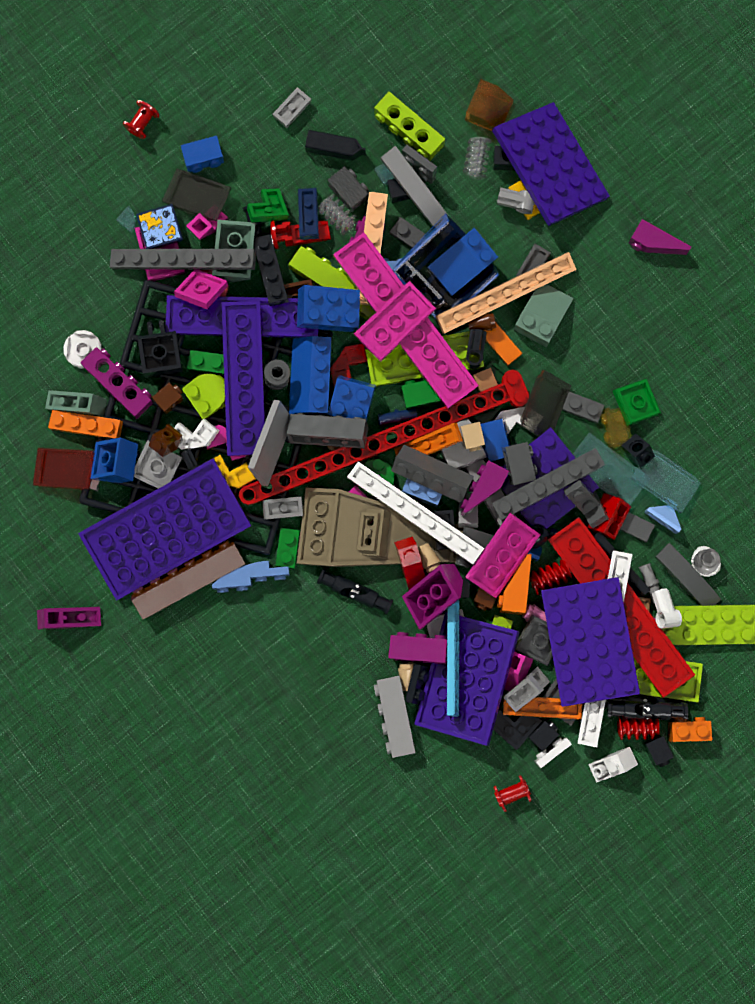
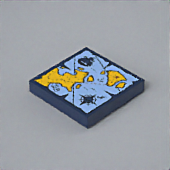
[136,204,183,249]

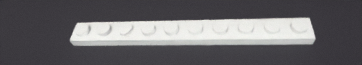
[578,551,633,747]

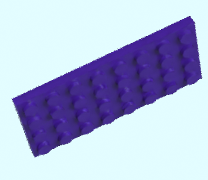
[78,458,252,601]

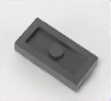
[390,217,431,255]
[562,392,604,424]

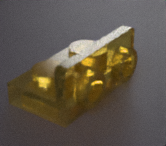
[601,408,631,448]

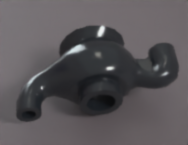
[531,524,558,548]

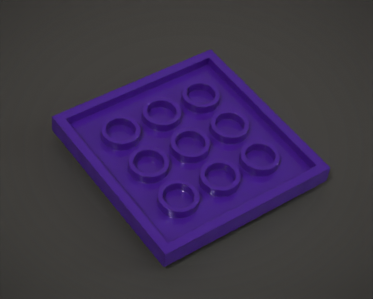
[501,427,599,529]

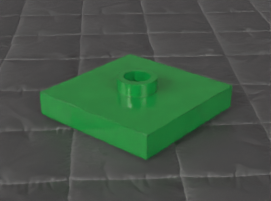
[612,379,661,426]

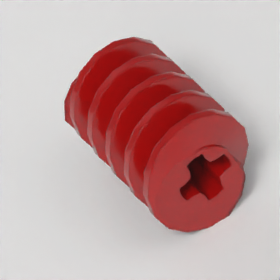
[529,559,572,595]
[617,715,659,740]

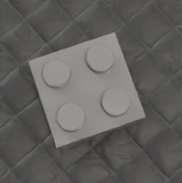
[133,441,182,489]

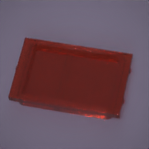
[33,448,94,490]

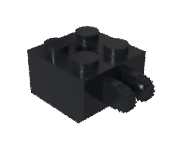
[138,320,183,378]

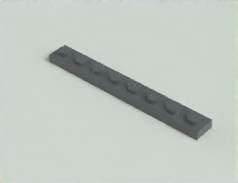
[110,249,256,270]

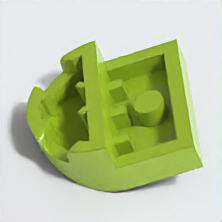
[182,374,225,419]

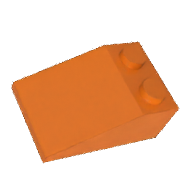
[497,554,532,615]

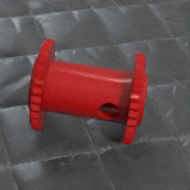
[123,100,159,139]
[494,775,532,812]

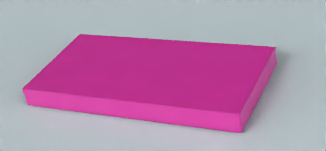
[354,281,436,362]
[465,513,540,598]

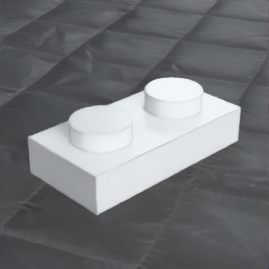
[534,737,572,768]

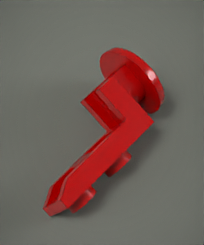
[270,221,331,249]

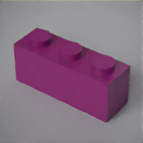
[388,632,447,664]

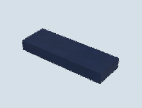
[298,188,319,240]

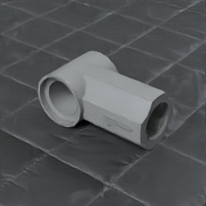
[497,187,534,214]

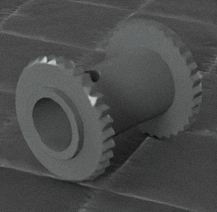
[263,359,291,390]

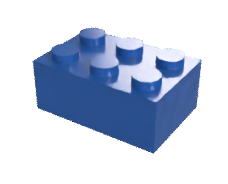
[297,285,360,332]

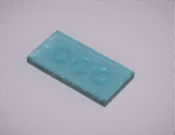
[573,433,650,505]

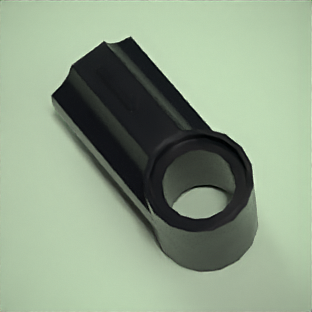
[465,329,487,369]

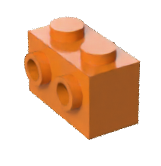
[668,717,712,742]

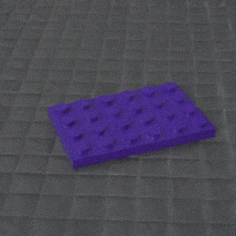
[492,102,610,226]
[541,577,640,707]
[414,612,519,746]

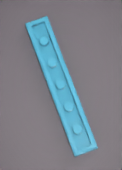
[447,600,459,717]

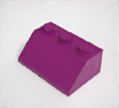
[402,564,463,629]

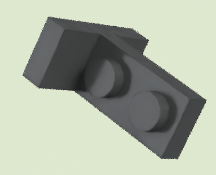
[564,480,609,529]

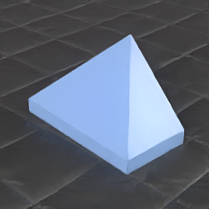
[644,505,681,534]

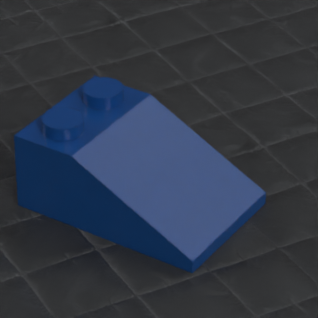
[428,228,498,296]

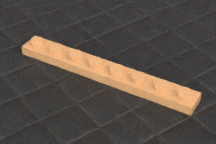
[435,252,576,333]

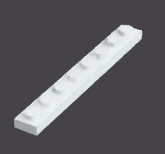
[347,462,484,565]

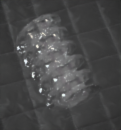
[463,137,492,180]
[318,194,358,236]

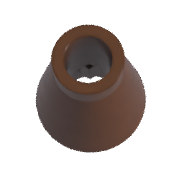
[468,313,496,331]

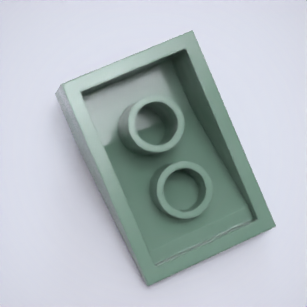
[514,284,573,348]

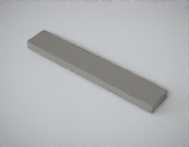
[380,146,462,248]

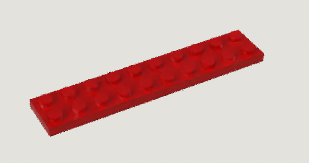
[548,517,695,698]

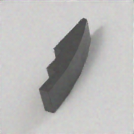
[655,543,721,605]

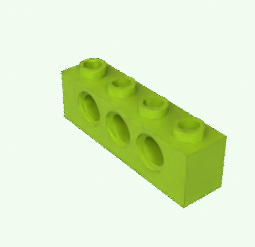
[374,92,445,161]

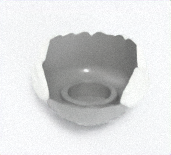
[691,546,721,577]

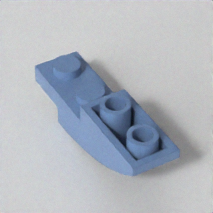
[212,560,290,593]

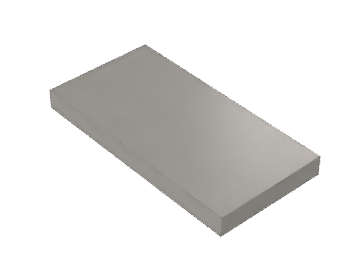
[248,400,290,487]

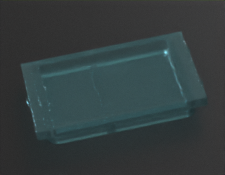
[630,449,701,514]

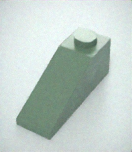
[45,390,107,417]

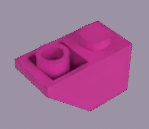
[504,652,533,691]

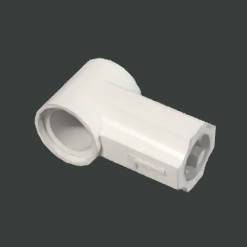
[652,588,682,628]

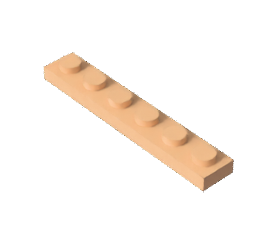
[357,192,388,306]

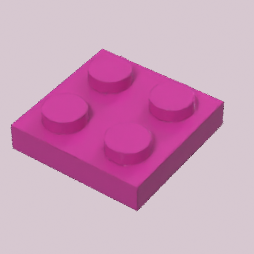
[174,270,228,309]

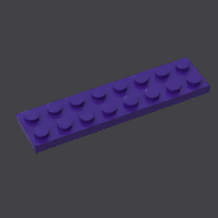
[165,295,319,338]
[222,300,265,456]

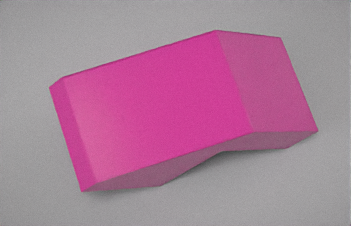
[186,205,228,240]

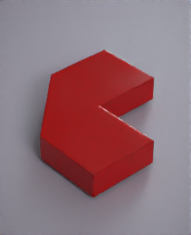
[330,343,367,388]

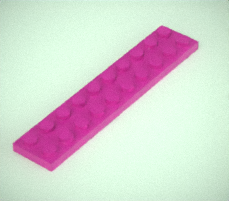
[333,232,479,409]

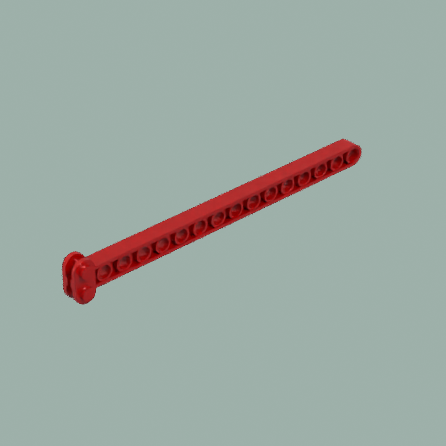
[239,370,529,505]

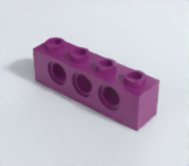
[80,347,153,419]

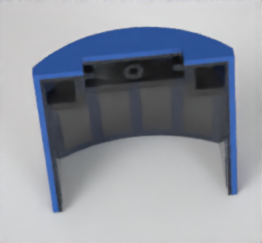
[392,213,499,320]

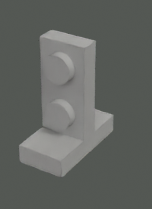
[503,667,550,712]

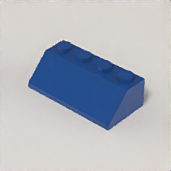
[289,336,331,416]

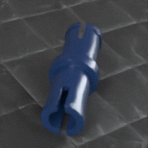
[378,407,417,426]

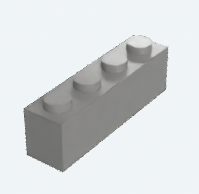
[374,676,415,758]

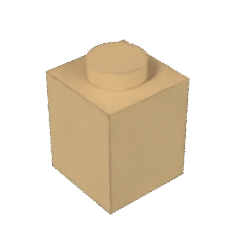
[459,422,485,452]

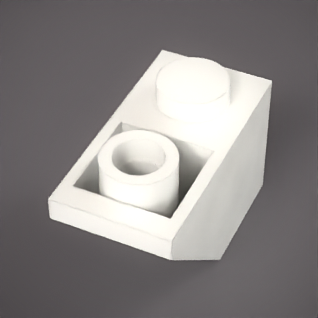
[588,747,638,783]

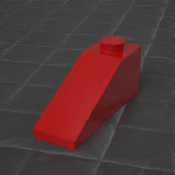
[394,536,425,591]

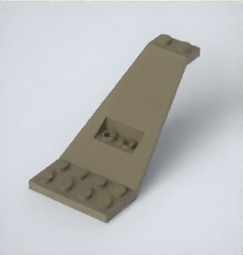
[297,488,474,567]

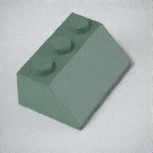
[212,220,256,282]

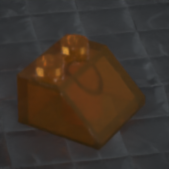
[465,79,514,131]

